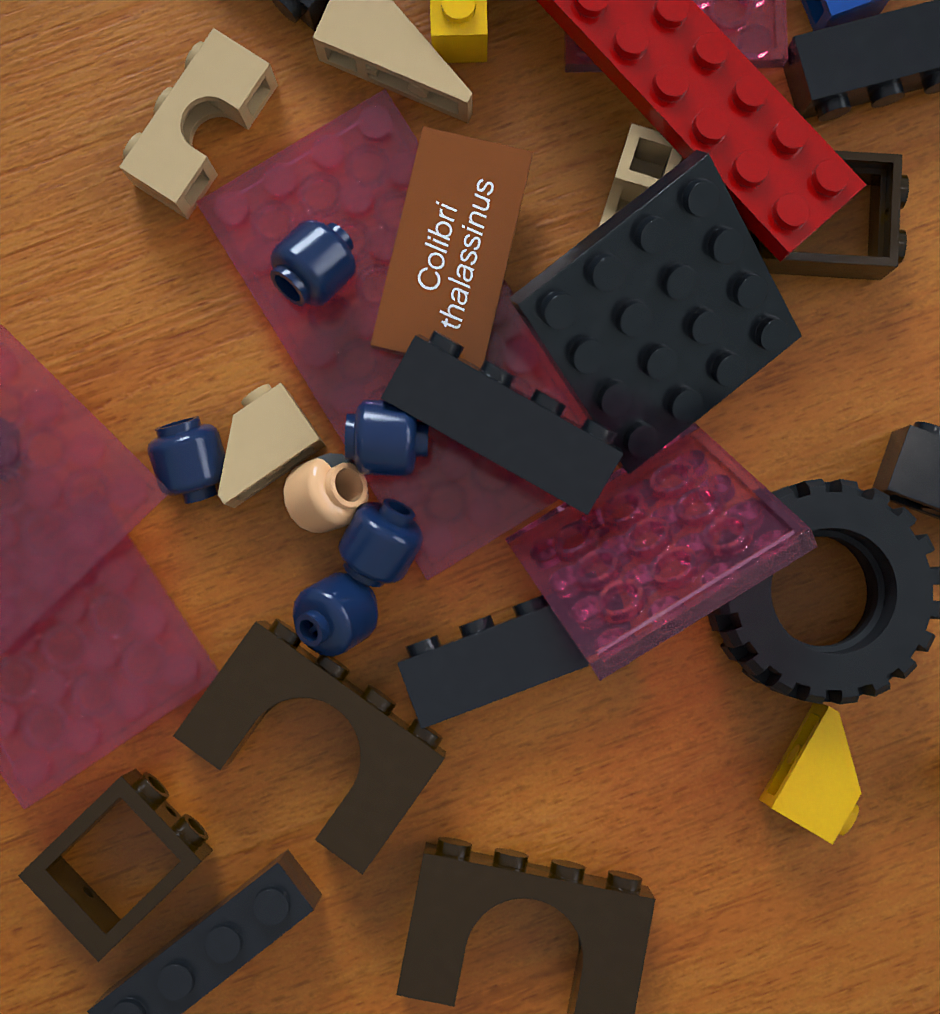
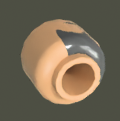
[283,453,369,533]

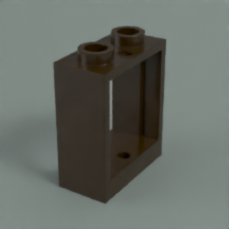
[750,150,909,280]
[18,769,213,962]

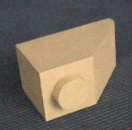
[218,383,326,508]

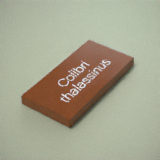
[370,126,533,368]

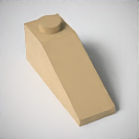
[313,0,472,123]

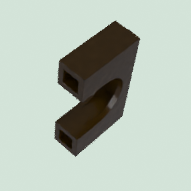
[173,618,446,875]
[396,837,656,1014]

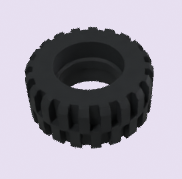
[705,479,940,705]

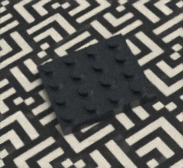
[509,150,802,475]

